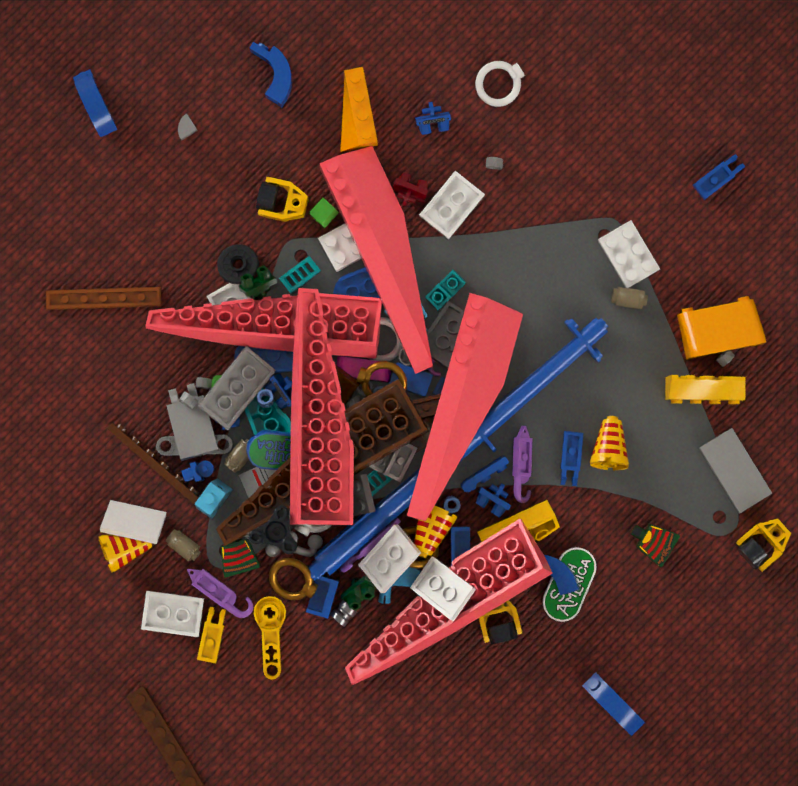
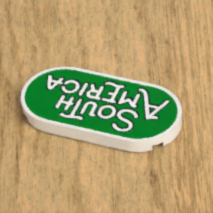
[542,547,596,622]

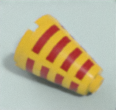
[590,416,629,471]
[414,506,457,559]
[98,534,152,573]

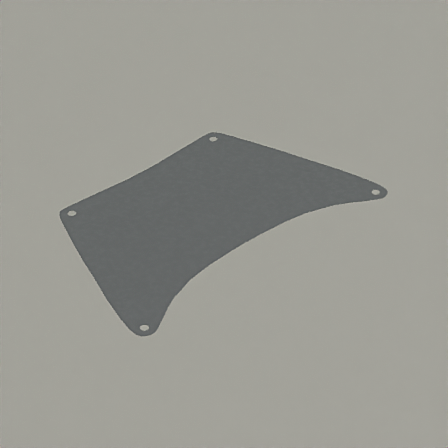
[206,218,739,569]

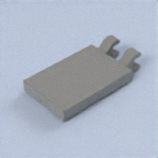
[166,383,219,461]

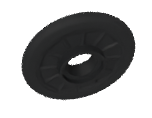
[217,244,259,284]

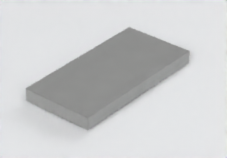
[197,346,276,430]
[699,428,772,513]

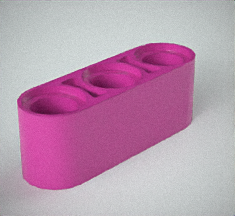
[336,356,391,383]

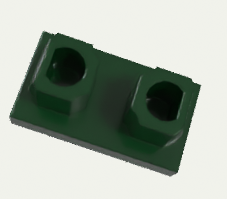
[238,266,278,299]
[341,576,377,611]

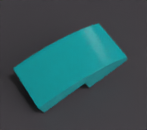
[425,269,467,310]

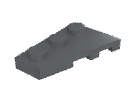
[427,301,464,369]

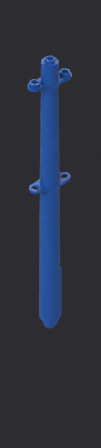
[307,318,608,581]

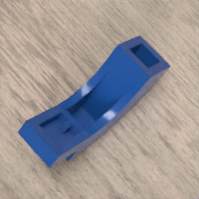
[249,42,292,108]
[73,69,118,137]
[544,555,580,595]
[582,672,645,736]

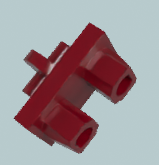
[393,172,428,206]

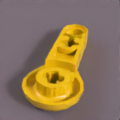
[254,596,286,680]

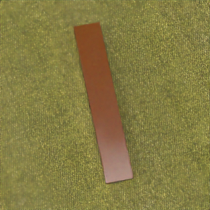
[46,287,162,310]

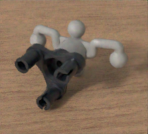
[243,505,323,557]

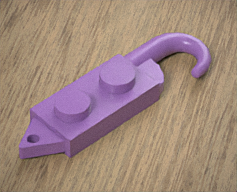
[512,426,533,503]
[340,518,401,572]
[187,569,253,618]

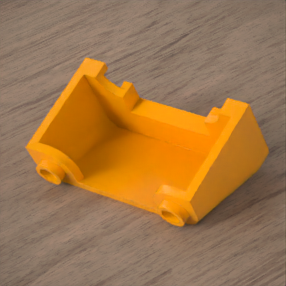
[677,296,766,360]

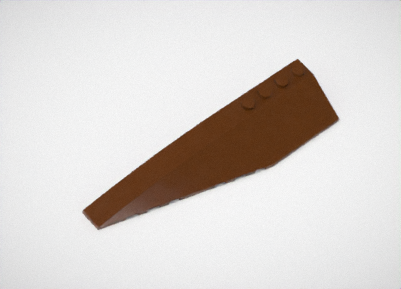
[216,379,430,546]

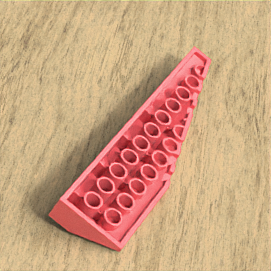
[320,146,433,374]
[290,288,354,525]
[145,293,382,359]
[407,293,523,521]
[345,519,553,685]

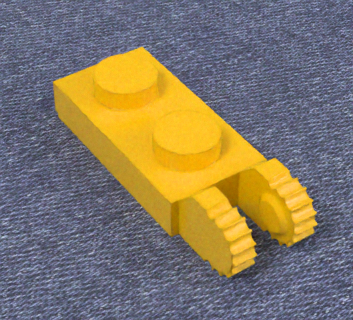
[197,607,226,664]

